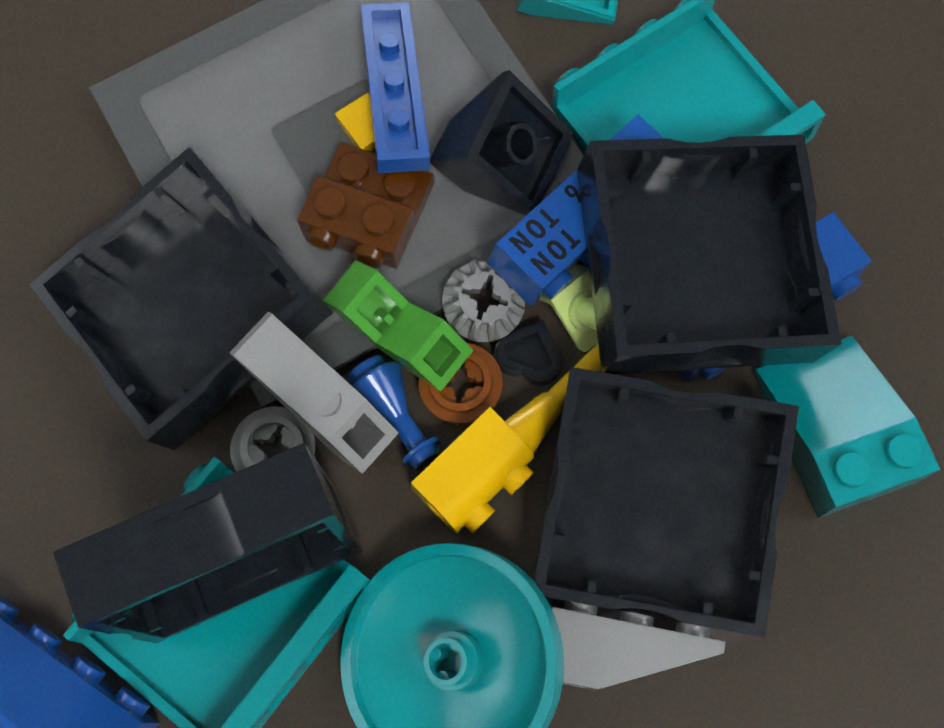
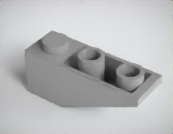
[229,312,398,474]
[552,601,725,691]

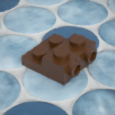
[297,142,435,269]

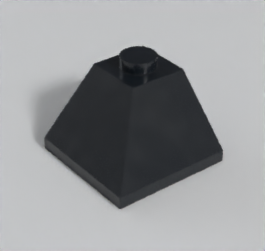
[430,70,574,216]

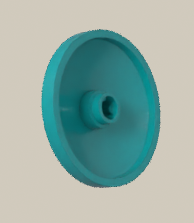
[340,543,564,728]

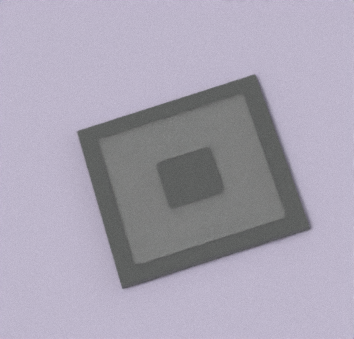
[89,0,584,408]

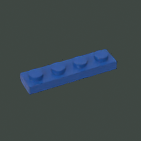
[361,2,430,173]

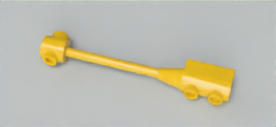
[411,343,601,534]

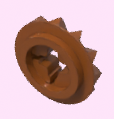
[418,343,503,426]

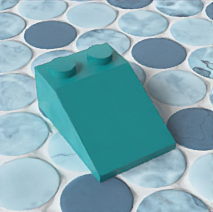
[754,336,941,518]

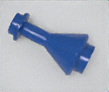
[347,355,442,471]

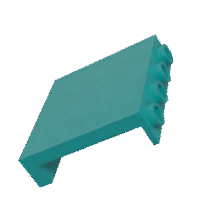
[552,0,826,152]
[63,456,370,728]

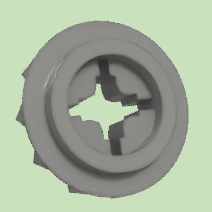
[442,259,525,342]
[230,406,316,472]

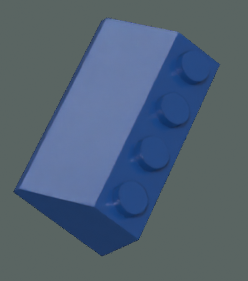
[0,595,159,728]

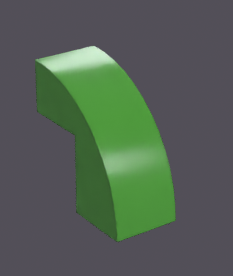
[322,260,474,392]

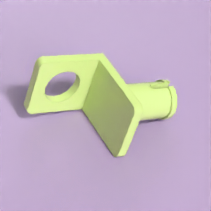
[539,264,598,352]

